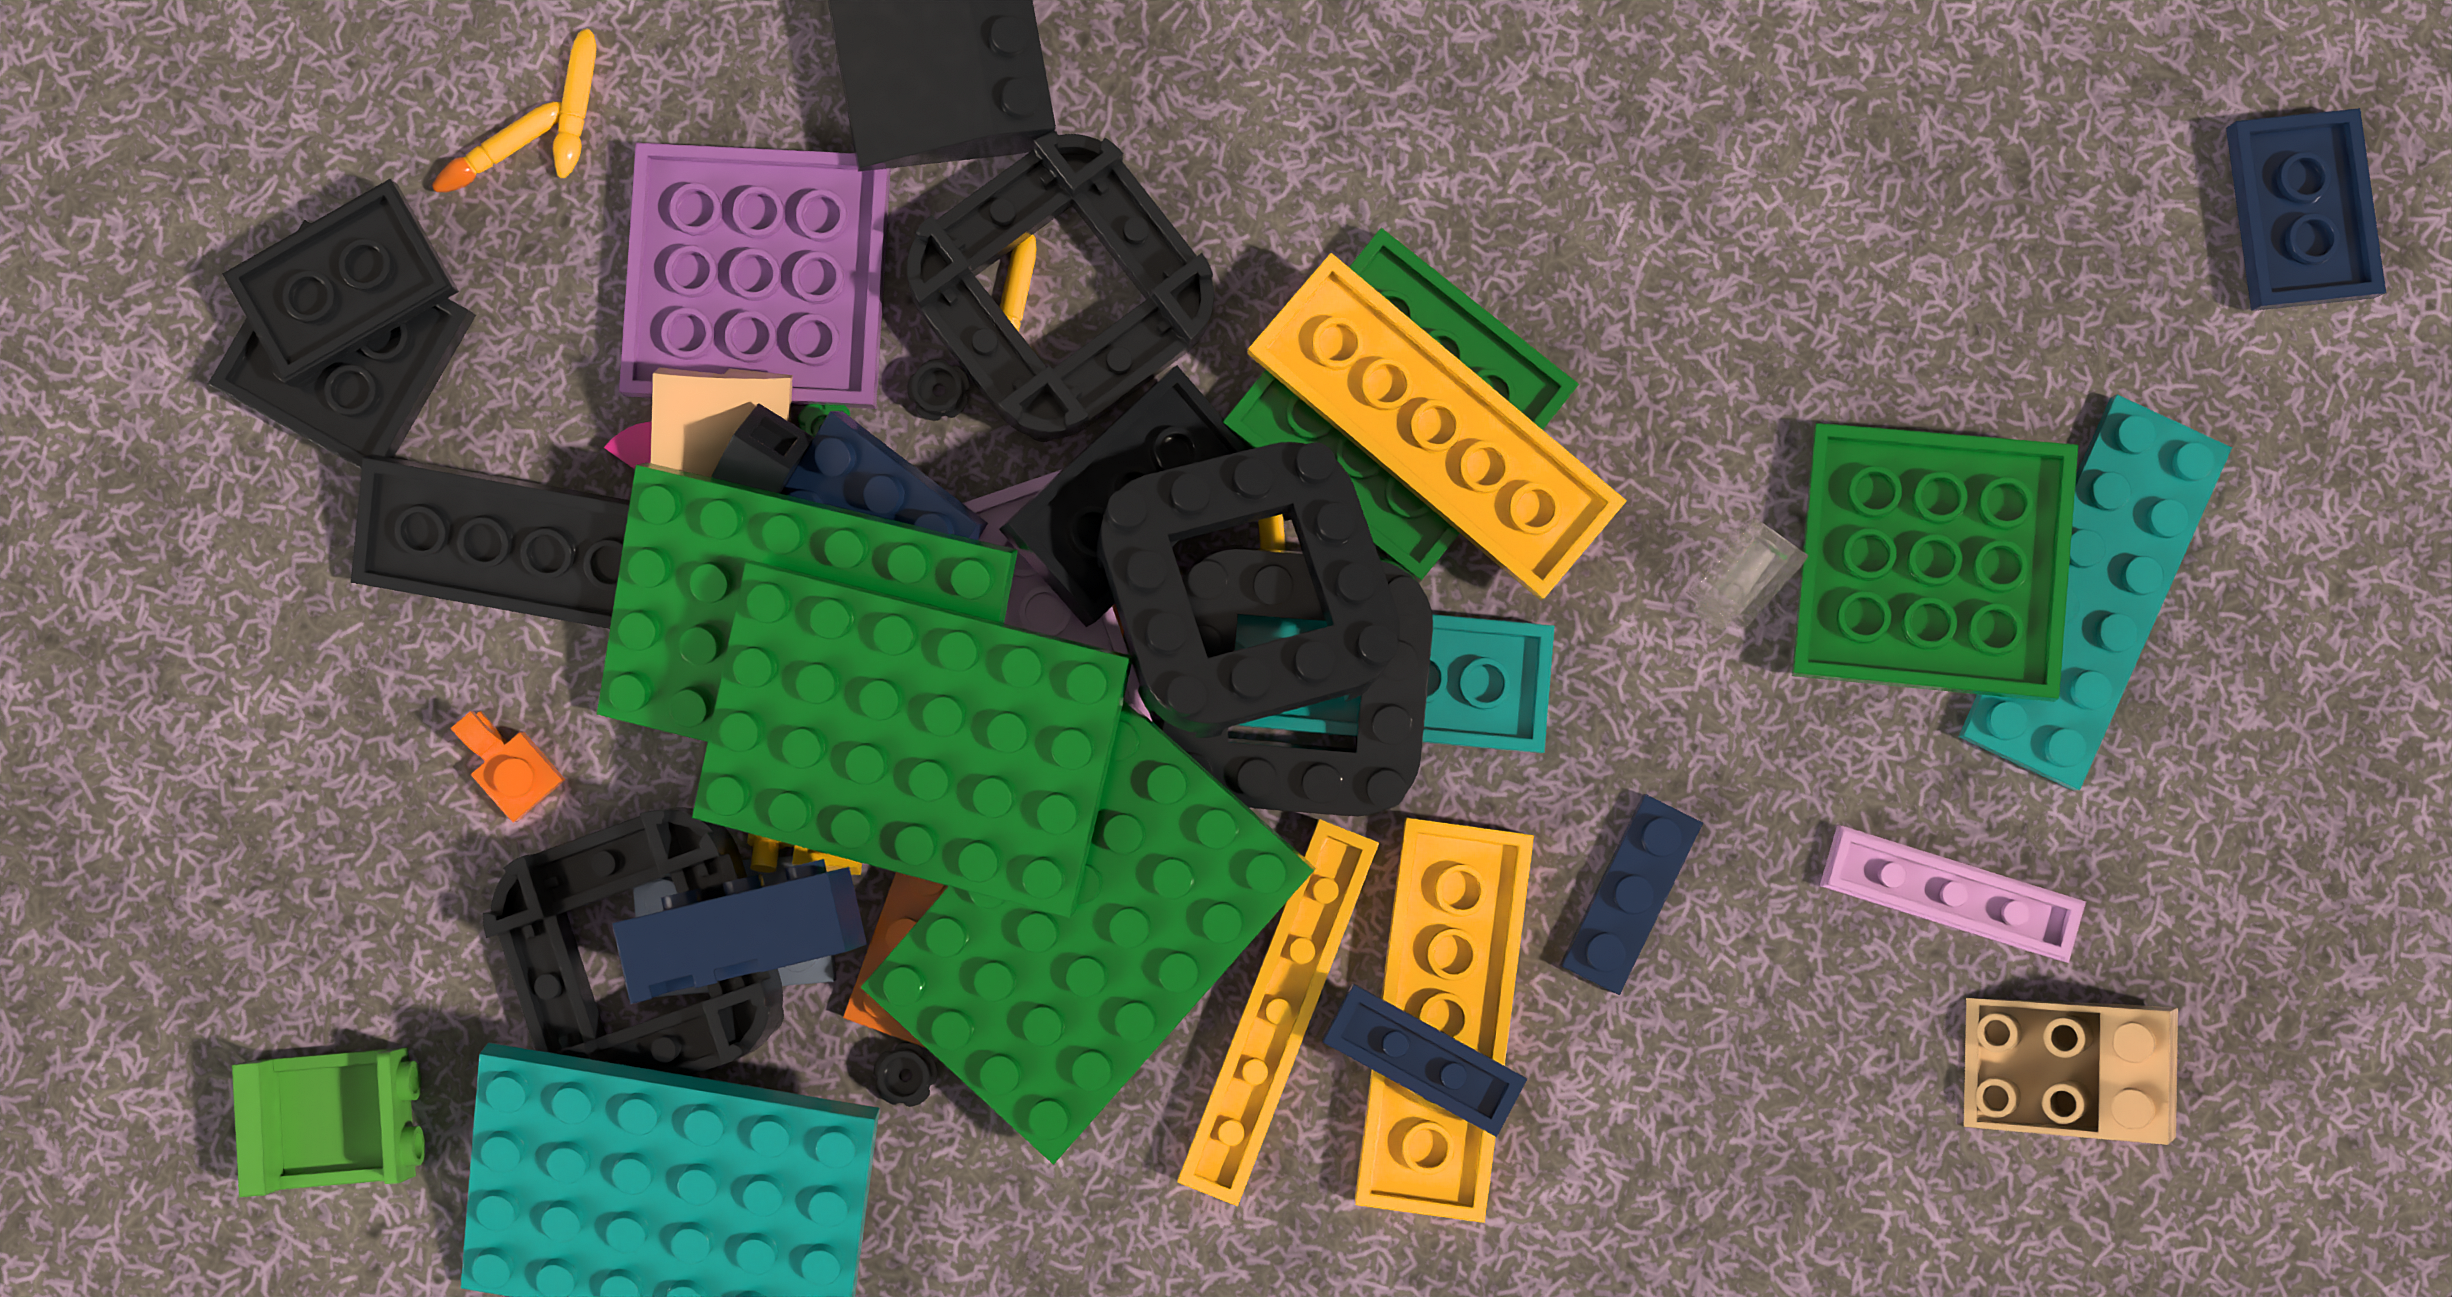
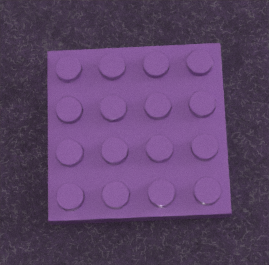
[619,143,891,409]

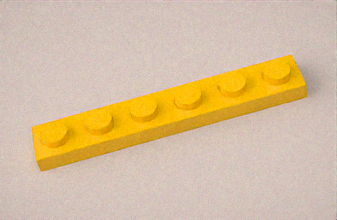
[1177,819,1379,1206]

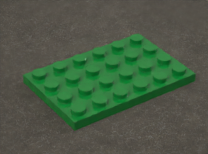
[597,462,1018,742]
[692,561,1133,918]
[861,697,1316,1165]

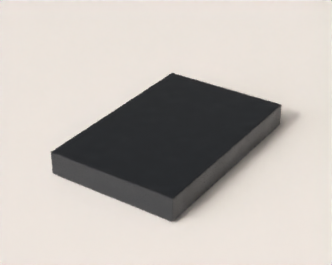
[222,178,459,387]

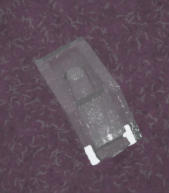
[1686,517,1808,631]

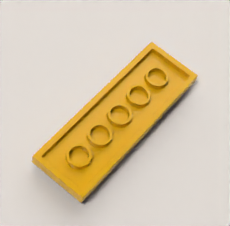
[1248,253,1627,601]
[1354,818,1534,1223]

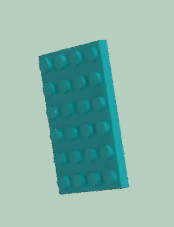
[461,1043,880,1297]

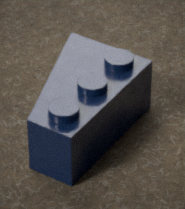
[612,859,867,1004]

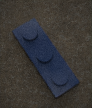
[1559,794,1703,995]
[1322,983,1527,1137]

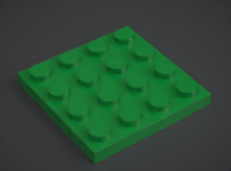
[1223,228,1579,583]
[1792,423,2078,702]

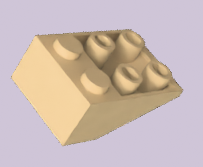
[1964,998,2178,1145]

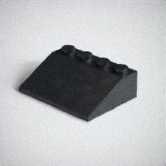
[828,0,1056,172]

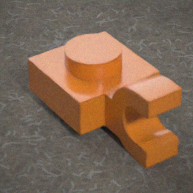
[450,711,566,823]

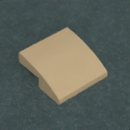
[651,367,793,477]

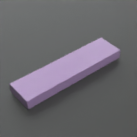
[1820,825,2086,963]

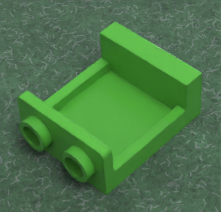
[232,1047,425,1197]

